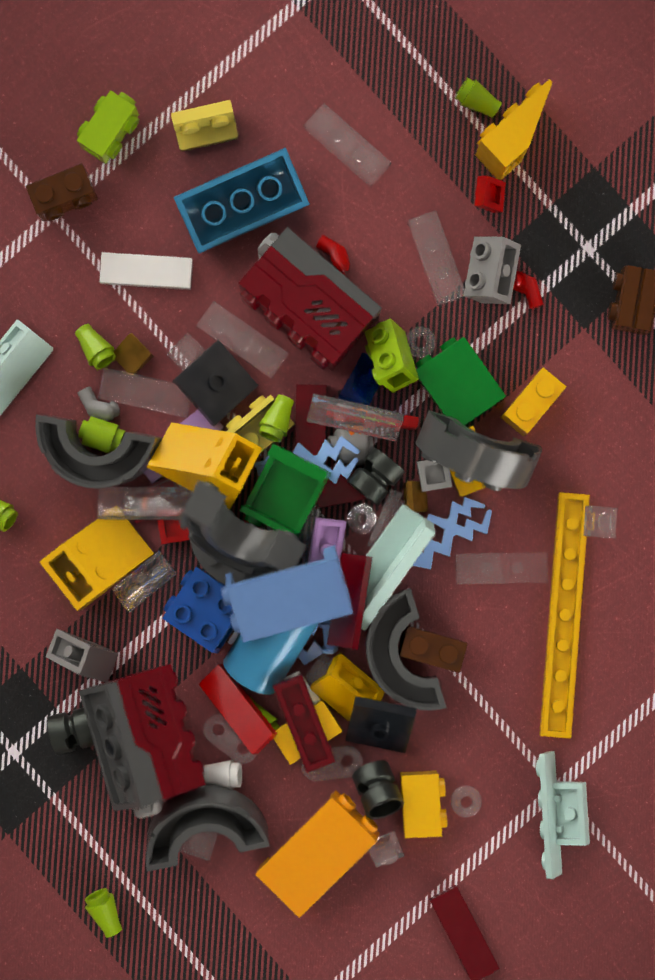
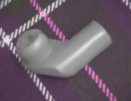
[77,387,120,421]

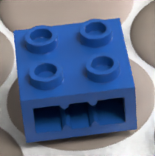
[162,567,234,654]

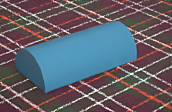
[173,147,310,254]
[223,623,318,695]

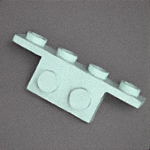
[536,751,590,879]

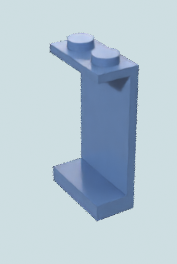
[221,545,353,643]

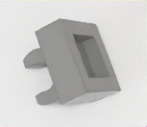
[416,460,452,492]

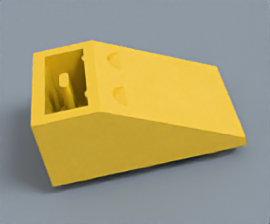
[475,79,552,180]
[147,422,262,510]
[40,506,154,611]

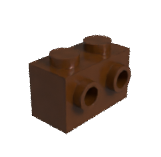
[26,163,98,221]

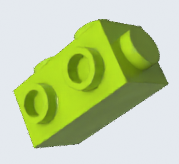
[77,90,139,164]
[365,318,419,393]

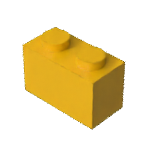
[500,367,567,437]
[400,770,447,838]

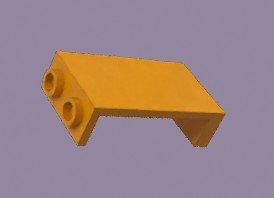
[255,790,380,918]

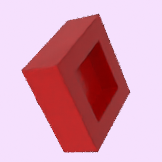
[474,175,506,213]
[156,510,190,545]

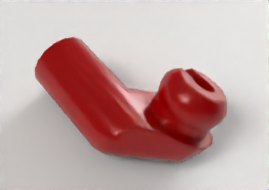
[316,234,350,275]
[513,271,544,309]

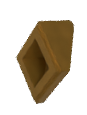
[114,333,154,377]
[403,481,428,512]

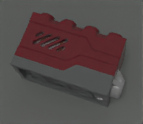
[239,227,382,371]
[79,664,206,818]

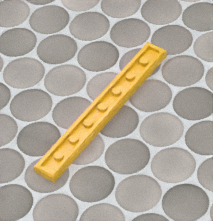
[539,492,590,739]

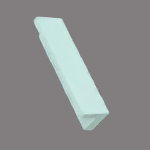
[0,319,53,416]
[361,505,436,631]

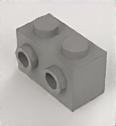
[464,237,521,304]

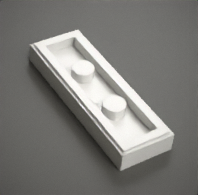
[99,252,193,290]

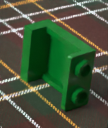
[415,337,506,426]
[239,444,331,538]

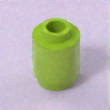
[78,416,126,454]

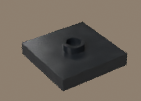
[172,340,259,426]
[345,696,417,753]

